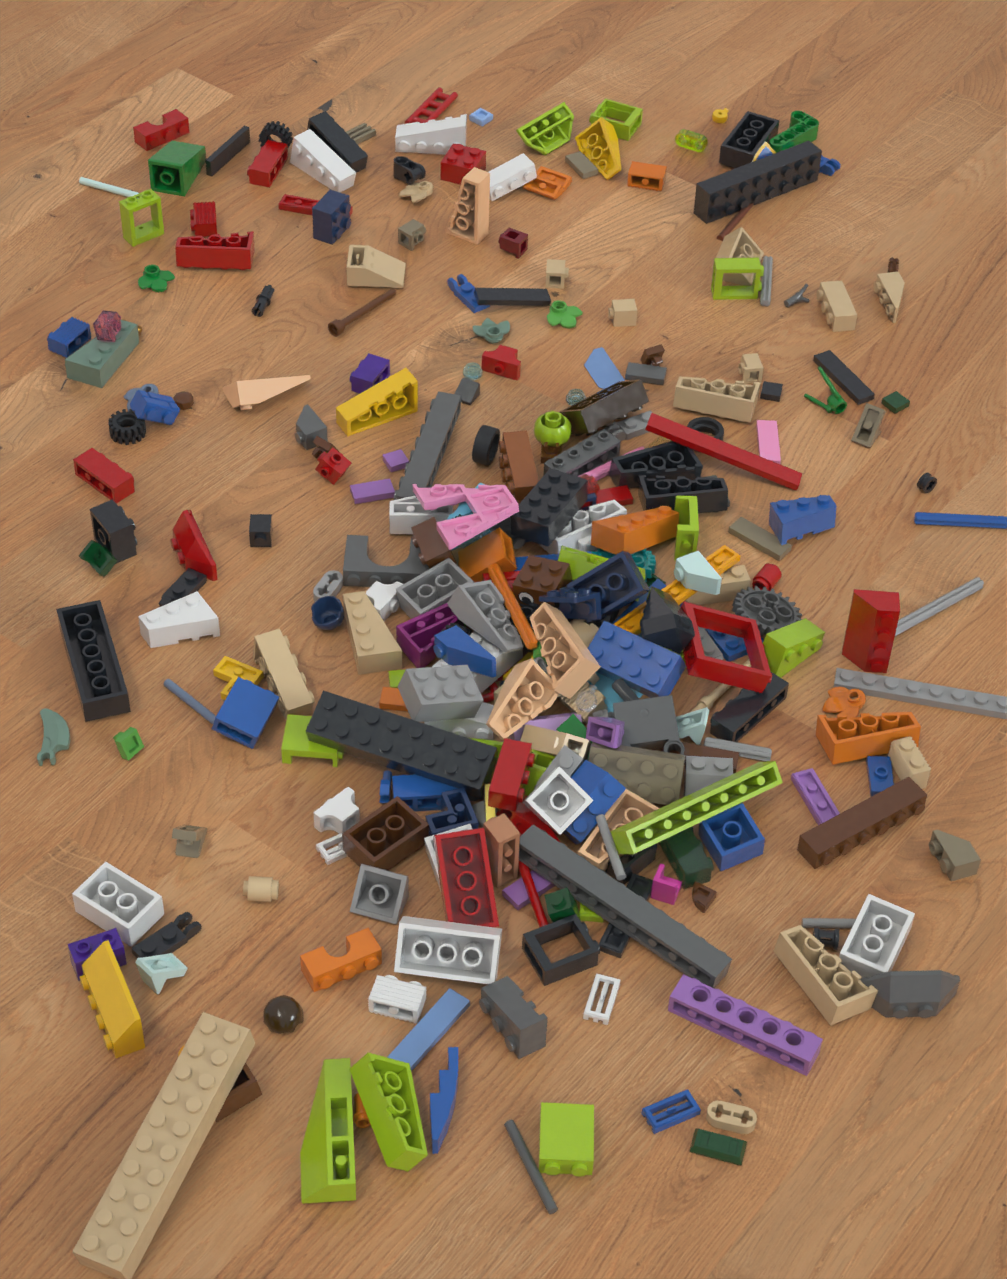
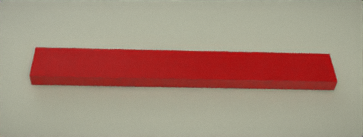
[645,413,802,491]

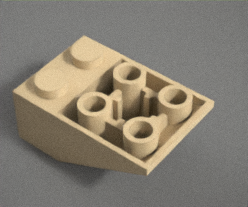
[347,245,406,288]

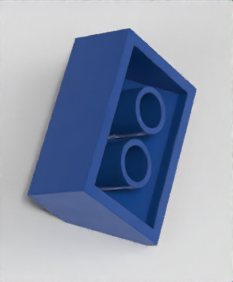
[562,760,626,844]

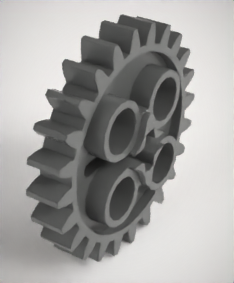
[732,586,802,637]

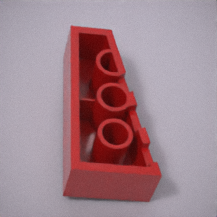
[175,231,255,270]

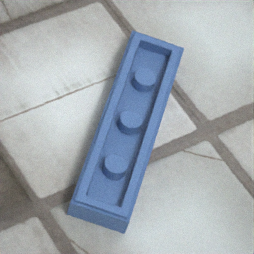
[387,988,470,1071]

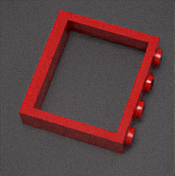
[681,602,772,693]

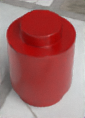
[752,563,782,591]

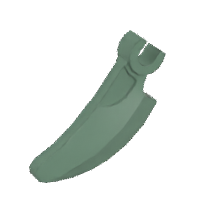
[37,708,71,766]

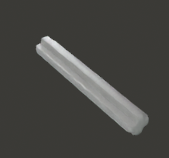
[760,256,773,306]

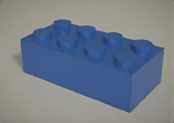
[588,621,686,698]

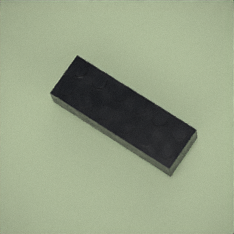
[56,600,131,722]

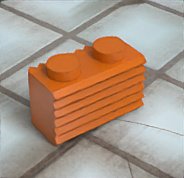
[627,161,667,192]

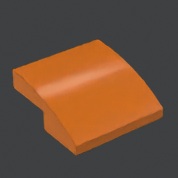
[523,166,572,200]

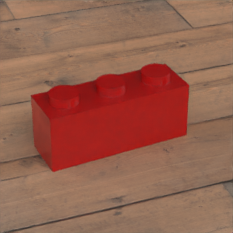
[247,140,288,188]
[73,448,135,504]
[488,738,535,812]

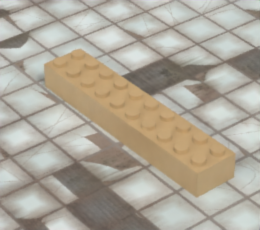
[72,1012,255,1279]

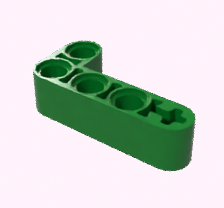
[769,111,819,153]

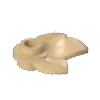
[399,181,434,204]

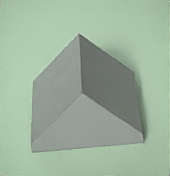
[350,864,409,924]

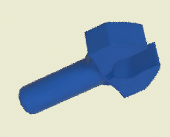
[379,770,392,804]

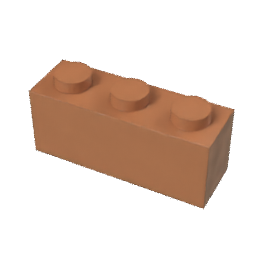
[483,814,520,888]

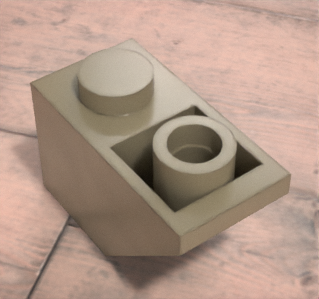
[929,830,981,881]

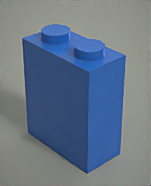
[212,677,279,749]

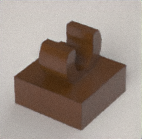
[640,344,665,367]
[312,436,339,459]
[541,442,562,464]

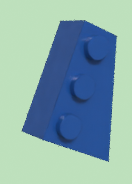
[769,495,837,545]

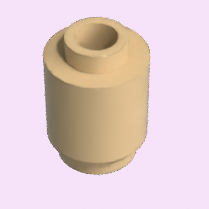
[243,876,279,902]

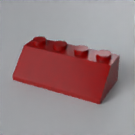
[842,589,900,673]

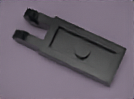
[131,912,202,958]

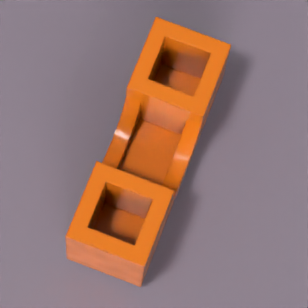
[300,927,382,992]

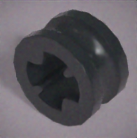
[917,472,937,493]

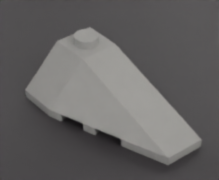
[447,580,524,653]

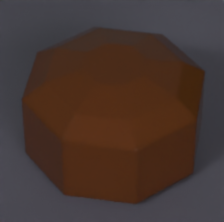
[173,391,194,410]

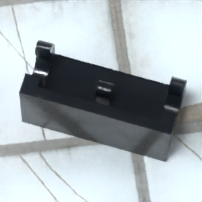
[605,843,657,885]

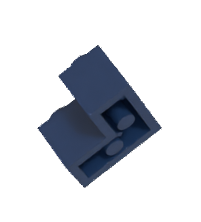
[425,787,479,836]

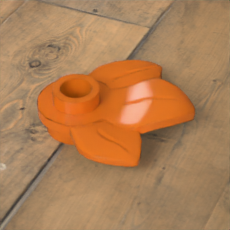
[822,687,866,717]

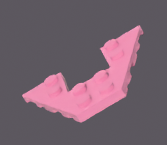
[412,484,519,550]

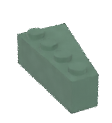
[65,320,139,388]

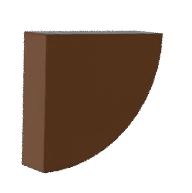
[692,881,717,913]

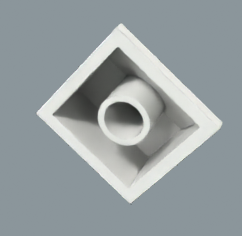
[523,767,593,835]

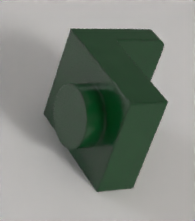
[79,540,118,577]

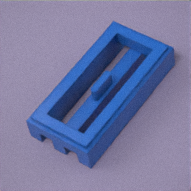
[641,1089,701,1134]

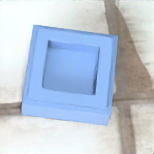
[469,108,493,126]

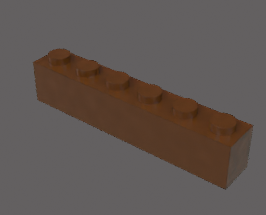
[797,777,927,869]

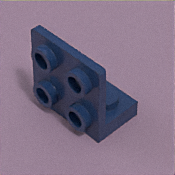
[539,587,601,620]

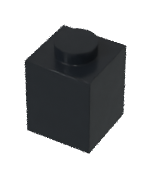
[249,514,273,547]

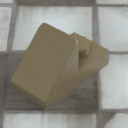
[851,403,886,447]
[172,825,207,858]

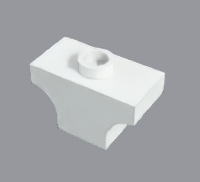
[366,581,403,621]
[313,787,360,834]

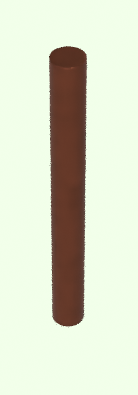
[717,203,754,241]

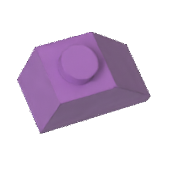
[586,716,625,748]

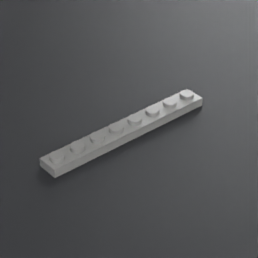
[833,668,1007,719]

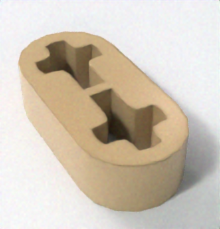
[706,1101,757,1134]

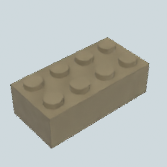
[589,742,685,805]

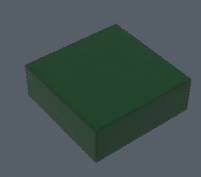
[881,391,910,414]

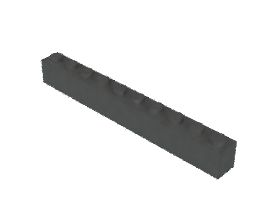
[519,825,732,988]

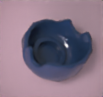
[311,596,345,630]

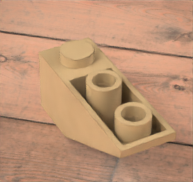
[874,272,905,323]
[520,724,591,762]

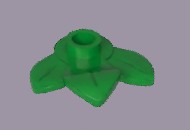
[138,265,175,292]

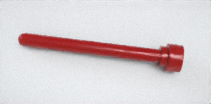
[518,832,549,928]

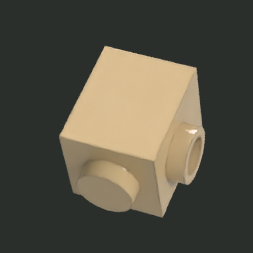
[546,259,569,289]
[608,299,637,327]

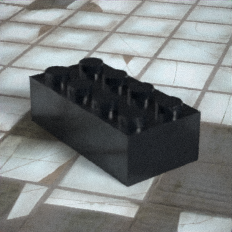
[719,111,779,168]
[511,468,588,547]

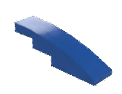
[430,1047,458,1154]

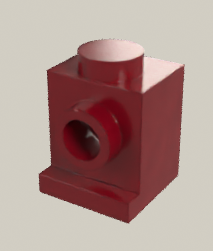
[498,228,528,259]

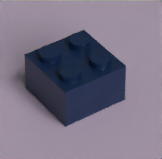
[312,189,351,245]

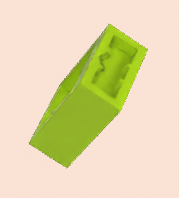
[589,99,643,141]
[119,189,164,247]
[711,258,764,300]

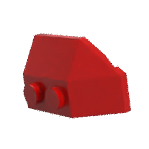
[170,510,218,581]

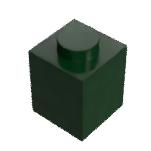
[544,887,581,922]

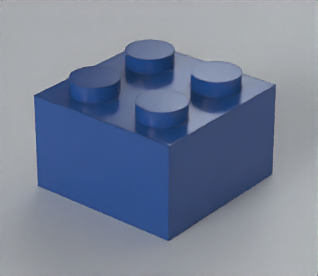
[698,803,765,872]

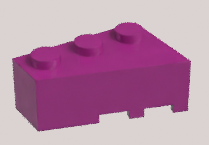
[396,603,464,668]

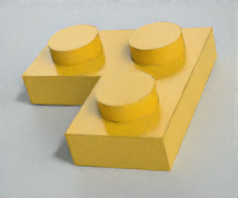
[213,656,264,700]

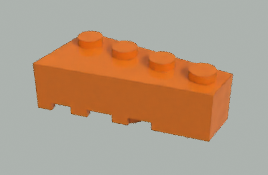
[816,712,921,765]

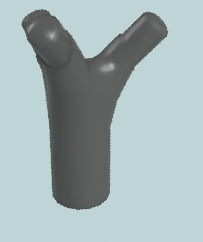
[784,284,810,307]

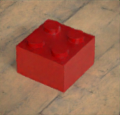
[440,143,486,185]

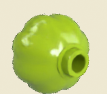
[534,411,571,447]

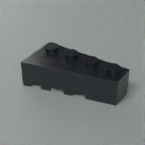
[609,441,703,488]
[638,475,728,514]

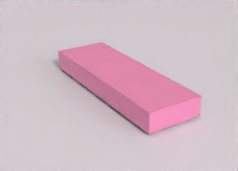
[756,420,781,464]

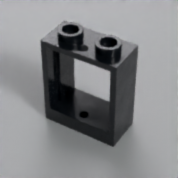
[522,914,600,986]

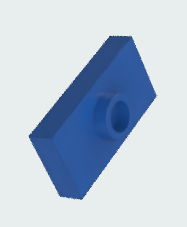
[866,756,894,797]

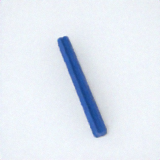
[914,512,1007,529]

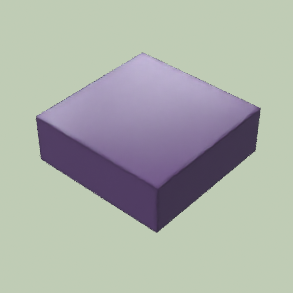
[382,449,409,472]

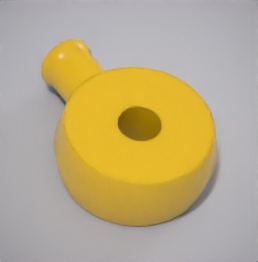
[712,108,728,123]

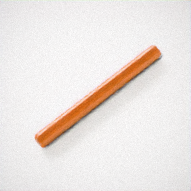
[488,563,538,650]

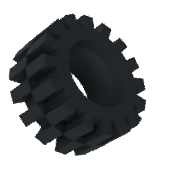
[259,121,293,148]
[108,409,146,445]

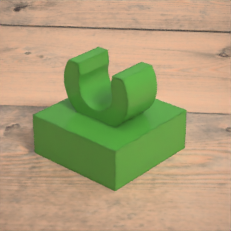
[113,727,144,761]

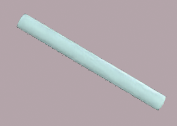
[79,177,139,199]

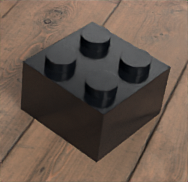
[90,499,138,564]

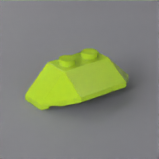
[516,102,574,155]

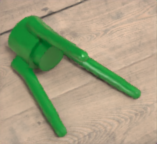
[804,367,847,414]

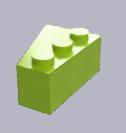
[763,618,825,678]

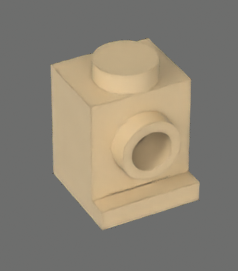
[739,353,763,385]

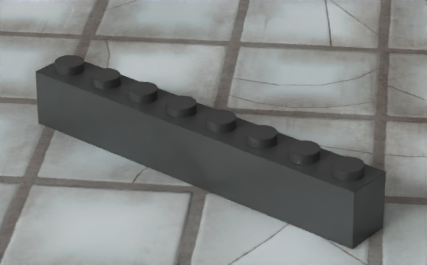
[394,391,461,500]

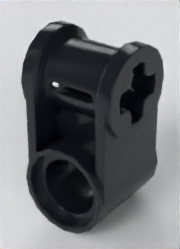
[393,156,426,185]

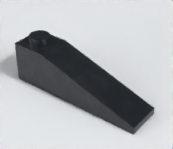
[639,586,695,654]

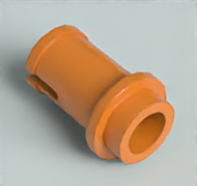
[353,1093,371,1128]

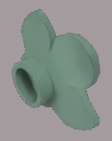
[473,318,510,343]

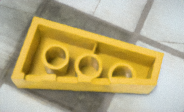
[336,368,418,437]

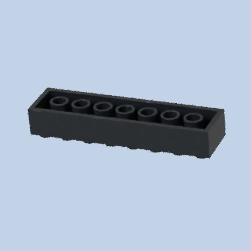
[693,141,822,224]
[306,690,499,799]

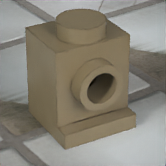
[398,219,426,251]

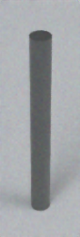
[504,1120,558,1214]

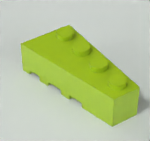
[557,545,645,601]

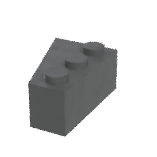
[479,976,548,1059]

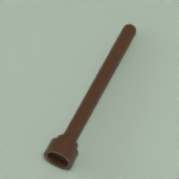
[328,289,396,337]

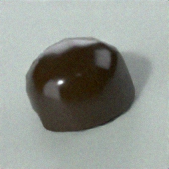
[263,995,304,1034]

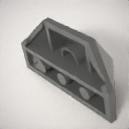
[861,970,960,1019]

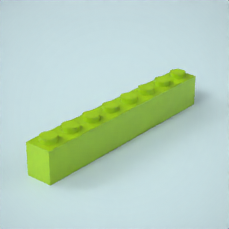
[611,761,783,854]

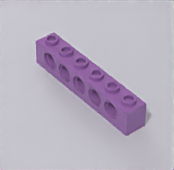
[668,974,823,1076]

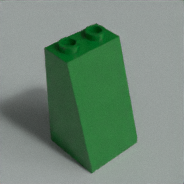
[148,141,206,197]

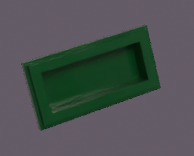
[689,1128,747,1166]

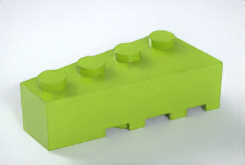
[349,1052,428,1171]

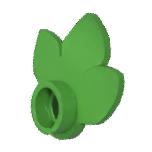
[547,300,583,328]

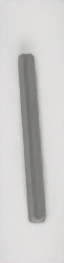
[895,577,984,636]

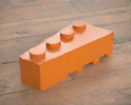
[591,506,679,555]

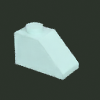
[674,551,722,595]

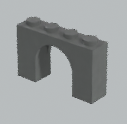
[343,535,430,587]

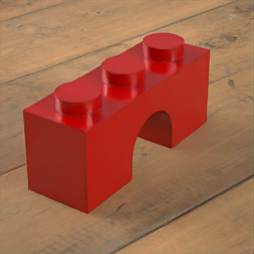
[133,109,190,151]

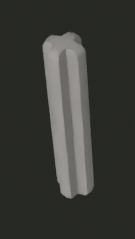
[704,737,772,761]

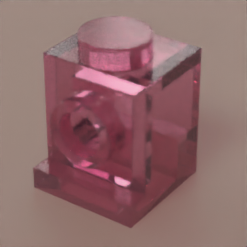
[93,310,121,342]

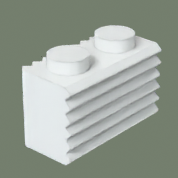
[368,975,426,1024]

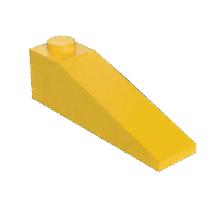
[575,117,621,180]

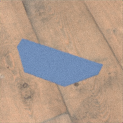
[584,347,625,389]

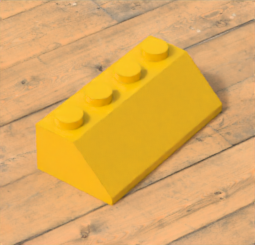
[79,940,145,1058]

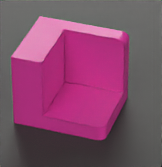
[651,863,682,905]

